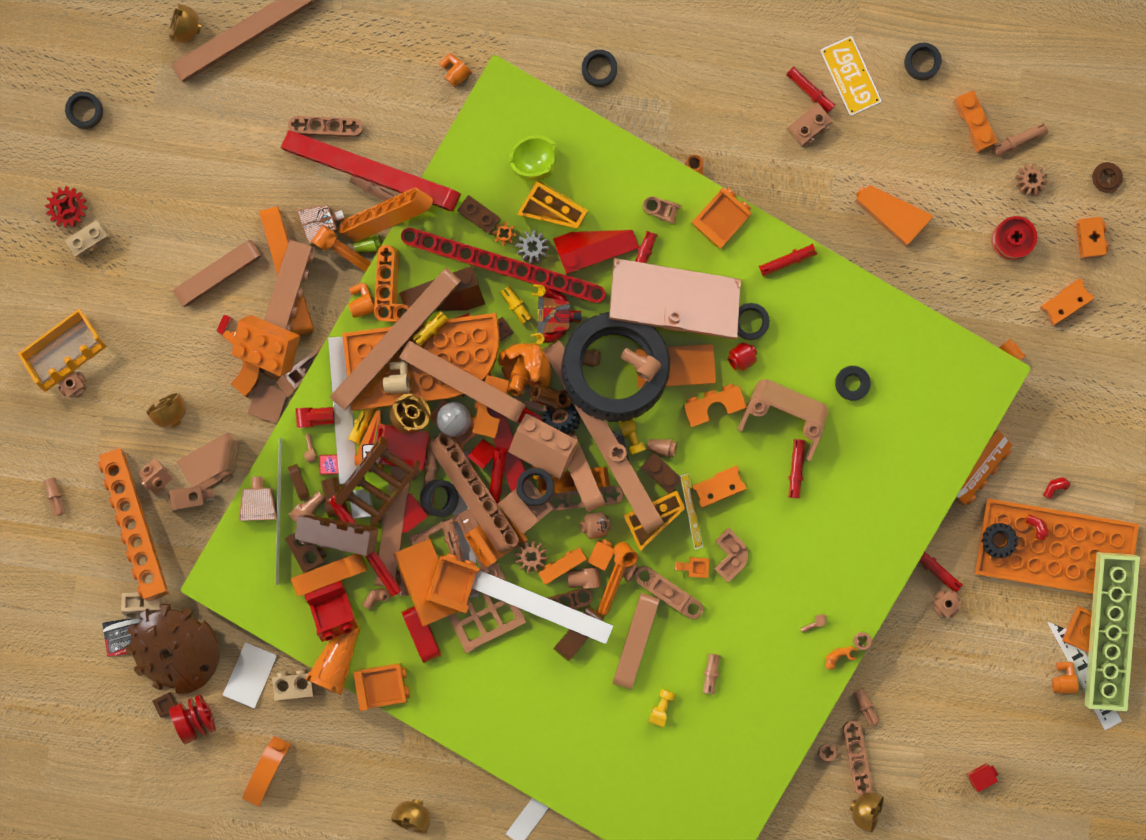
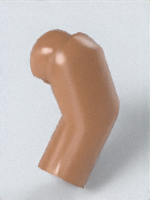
[362,588,390,610]

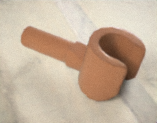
[303,434,317,462]
[801,614,827,633]

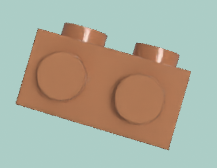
[787,103,832,147]

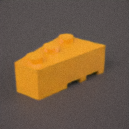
[517,180,589,228]
[624,490,685,551]

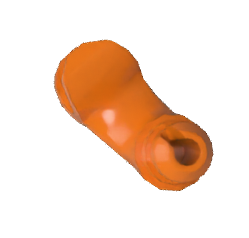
[825,646,858,670]

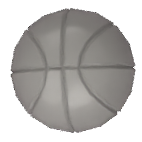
[437,402,471,437]

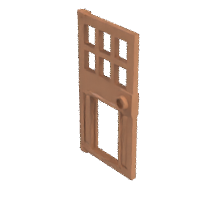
[409,509,527,653]

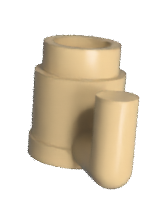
[383,361,410,394]

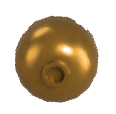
[169,4,202,43]
[146,392,186,428]
[390,393,431,434]
[850,792,884,832]
[391,799,430,834]

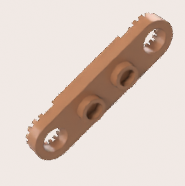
[635,566,703,619]

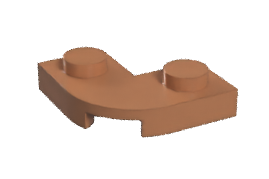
[714,527,748,582]

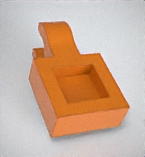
[674,557,709,578]

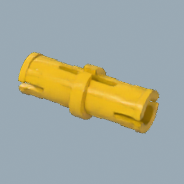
[500,286,532,325]
[412,310,449,346]
[348,408,376,444]

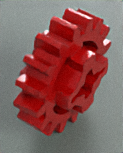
[45,186,88,228]

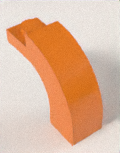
[222,330,262,397]
[537,467,610,495]
[242,736,291,807]

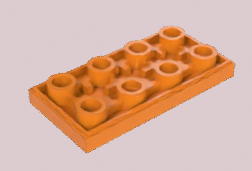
[635,344,716,388]
[393,538,457,626]

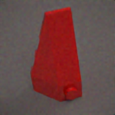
[553,230,639,275]

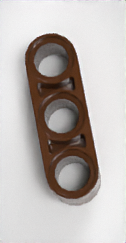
[546,588,593,609]
[553,606,604,661]

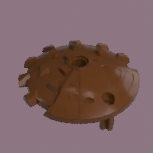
[126,604,220,694]

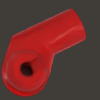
[1043,477,1070,499]
[1025,514,1049,541]

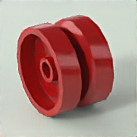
[991,216,1038,261]

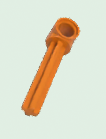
[311,225,371,272]
[597,542,638,616]

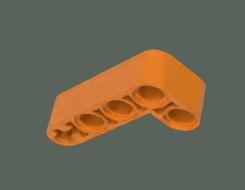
[374,245,411,322]
[290,553,368,597]

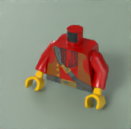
[531,284,581,345]

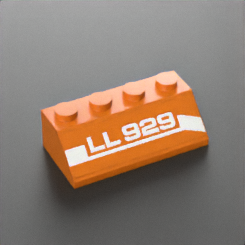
[955,430,1013,506]

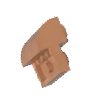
[498,478,554,534]

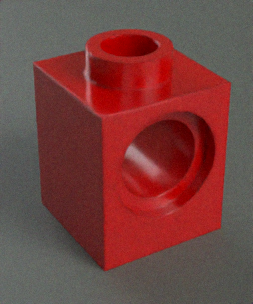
[966,763,998,792]

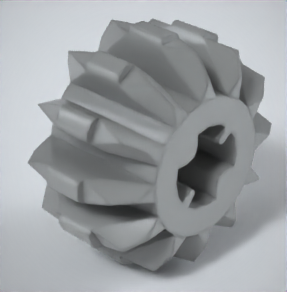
[516,230,549,264]

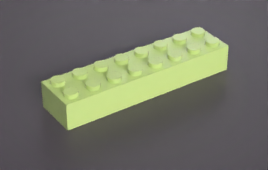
[1084,552,1140,711]

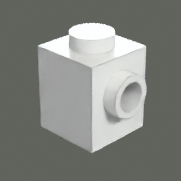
[351,489,373,518]

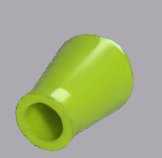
[354,234,383,254]

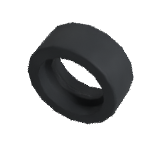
[904,42,942,80]
[582,49,617,87]
[65,91,103,129]
[737,303,770,340]
[516,468,554,506]
[420,479,459,517]

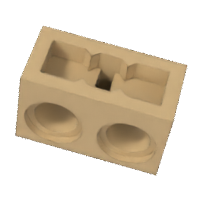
[65,220,111,259]
[121,592,165,619]
[272,669,315,701]

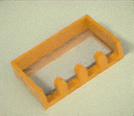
[18,308,107,392]

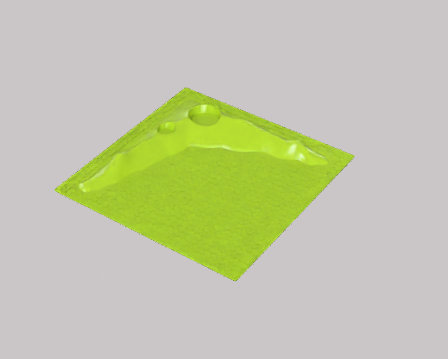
[181,55,1030,840]

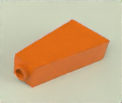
[855,185,933,247]

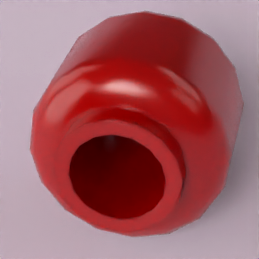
[728,342,758,371]

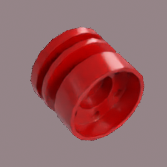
[169,694,216,745]

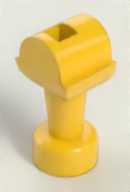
[618,418,646,455]
[648,689,676,728]

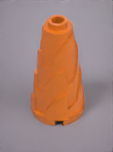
[305,620,360,695]

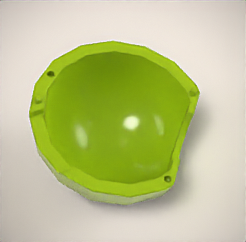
[509,135,556,181]

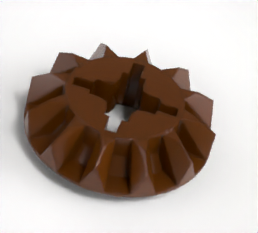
[1092,162,1123,193]

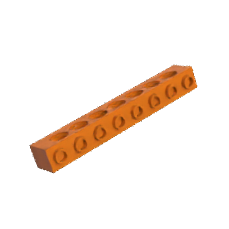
[98,448,170,602]

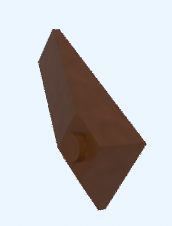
[399,266,485,311]

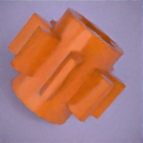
[492,222,517,246]

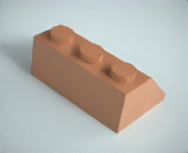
[509,413,579,480]

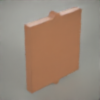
[247,382,287,423]

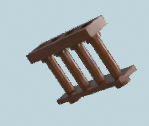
[335,436,421,527]

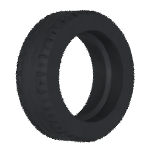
[561,312,670,422]

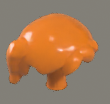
[498,343,552,405]

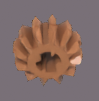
[1015,163,1048,196]
[515,540,548,573]

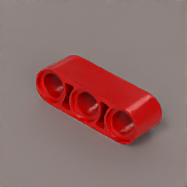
[401,606,442,663]

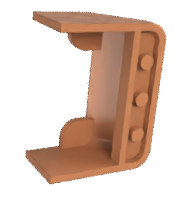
[736,379,829,461]
[177,432,240,490]

